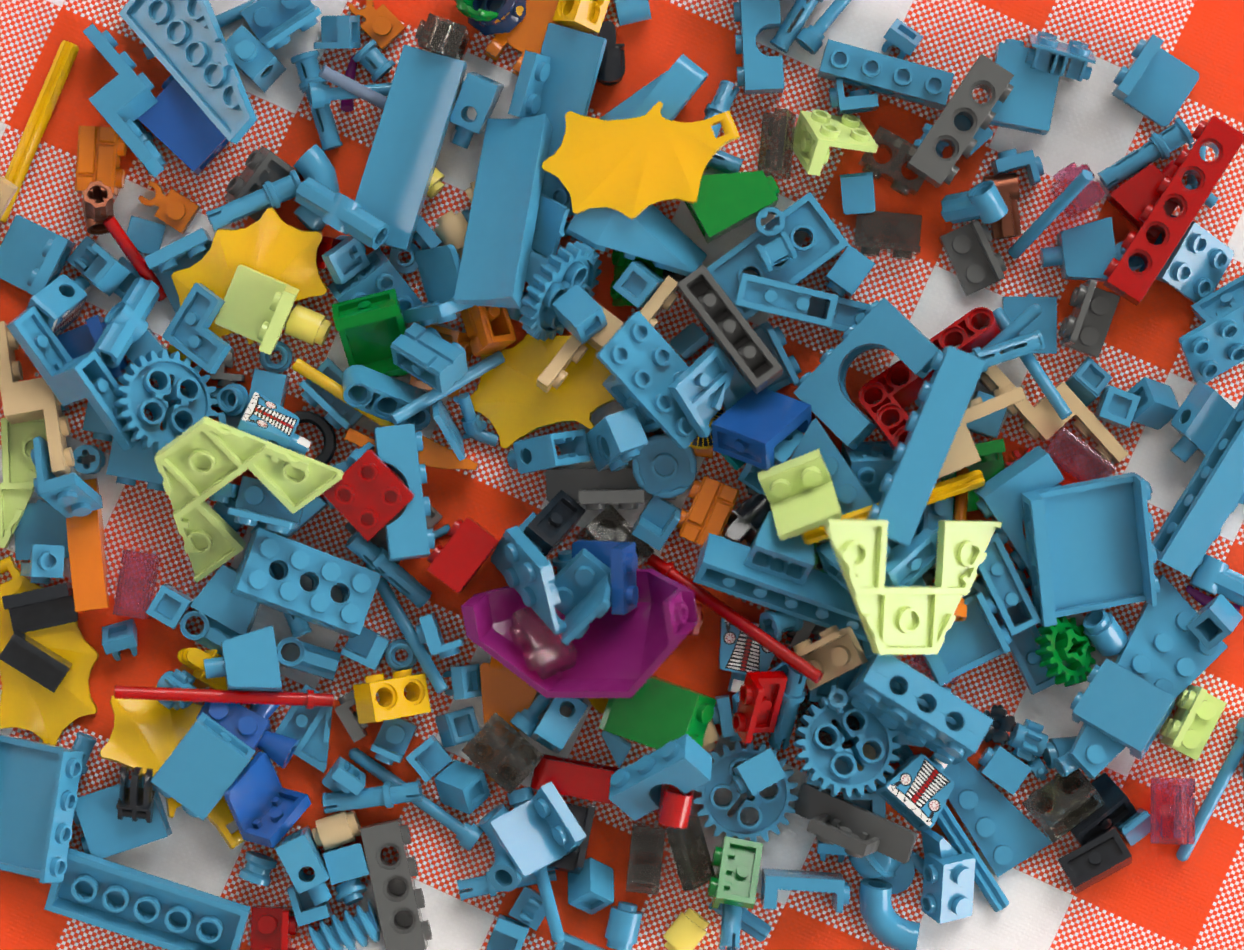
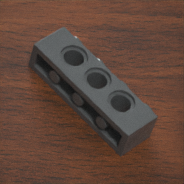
[906,53,1014,188]
[677,265,783,394]
[360,818,432,950]

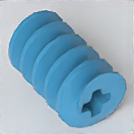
[308,901,381,950]

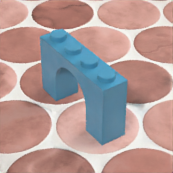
[793,298,939,450]
[974,446,1064,588]

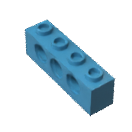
[817,39,954,111]

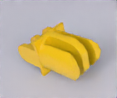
[178,648,227,690]

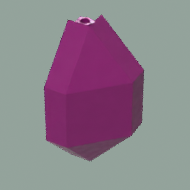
[461,569,698,698]

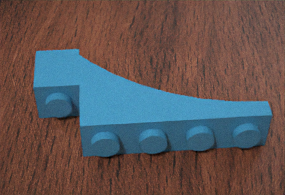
[83,402,240,503]

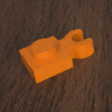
[348,0,406,51]
[138,181,201,234]

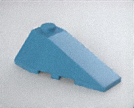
[565,205,707,276]

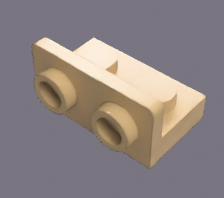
[793,625,868,690]

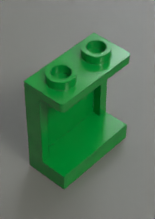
[331,288,408,377]

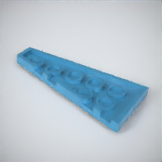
[118,0,257,144]
[1068,575,1228,779]

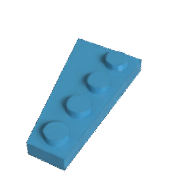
[944,759,1053,877]

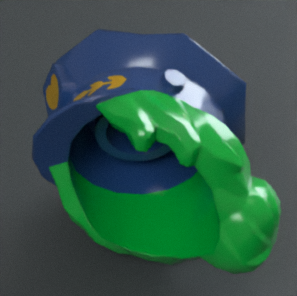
[455,0,526,36]

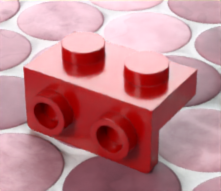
[732,671,788,744]

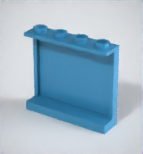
[1021,472,1160,627]
[0,734,84,883]

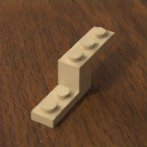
[536,276,679,393]
[0,321,75,477]
[979,365,1129,463]
[937,384,1027,479]

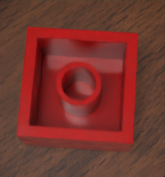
[427,517,500,593]

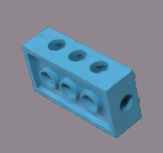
[707,192,849,321]
[230,528,381,638]
[846,653,993,765]

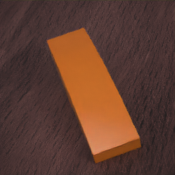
[344,428,479,470]
[66,478,110,612]

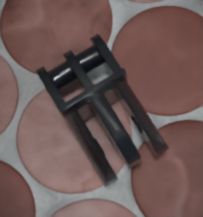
[597,21,625,86]
[724,494,772,544]
[116,765,155,823]

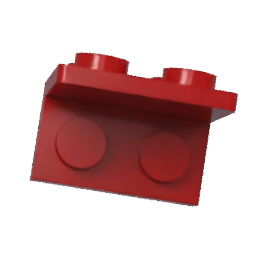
[322,449,414,541]

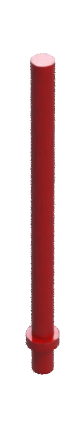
[646,554,824,684]
[114,686,333,709]

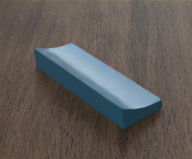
[355,44,467,252]
[454,114,553,309]
[44,848,251,950]

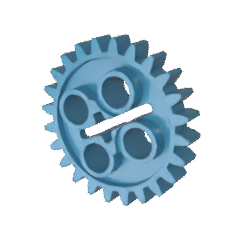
[519,241,602,341]
[113,349,218,455]
[793,697,901,799]
[693,741,799,842]

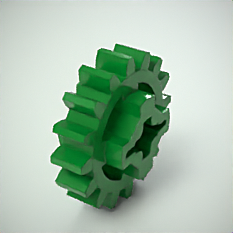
[1035,616,1096,687]

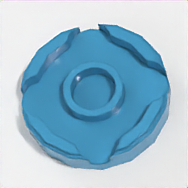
[632,433,697,499]

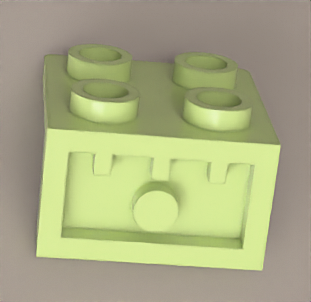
[790,109,878,176]
[215,264,300,355]
[757,449,843,540]
[1160,685,1227,761]

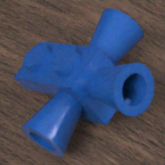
[196,691,299,769]

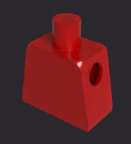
[1105,160,1185,240]

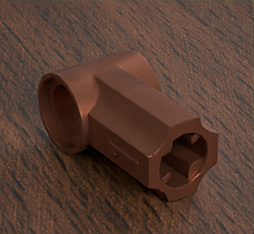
[983,173,1021,239]
[82,181,114,235]

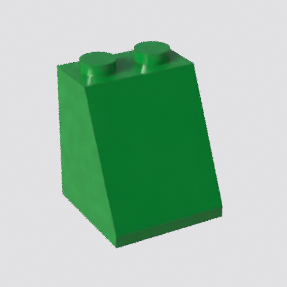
[684,171,780,244]
[599,675,717,750]

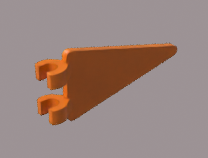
[485,0,559,77]
[480,656,537,782]

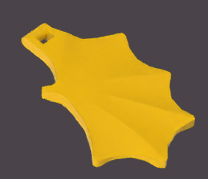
[541,101,740,220]
[167,207,328,365]
[470,333,616,449]
[0,556,99,746]
[99,686,253,849]

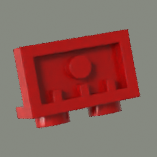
[250,906,297,950]

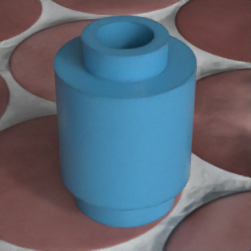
[1083,609,1128,656]
[605,901,643,950]

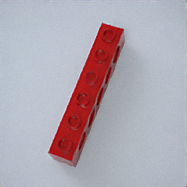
[1103,115,1244,306]

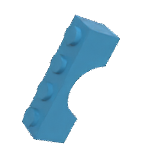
[374,423,435,562]

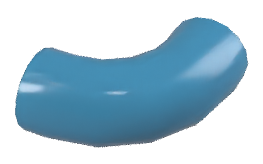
[293,144,340,231]
[478,804,522,892]
[859,878,920,950]

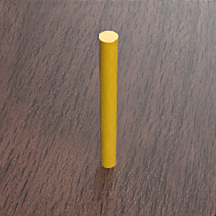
[291,358,394,427]

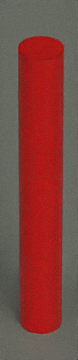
[103,215,167,302]

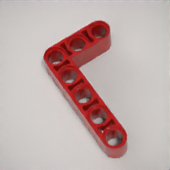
[858,307,1001,451]
[530,754,694,829]

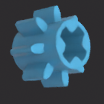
[157,669,197,710]
[1008,719,1048,762]

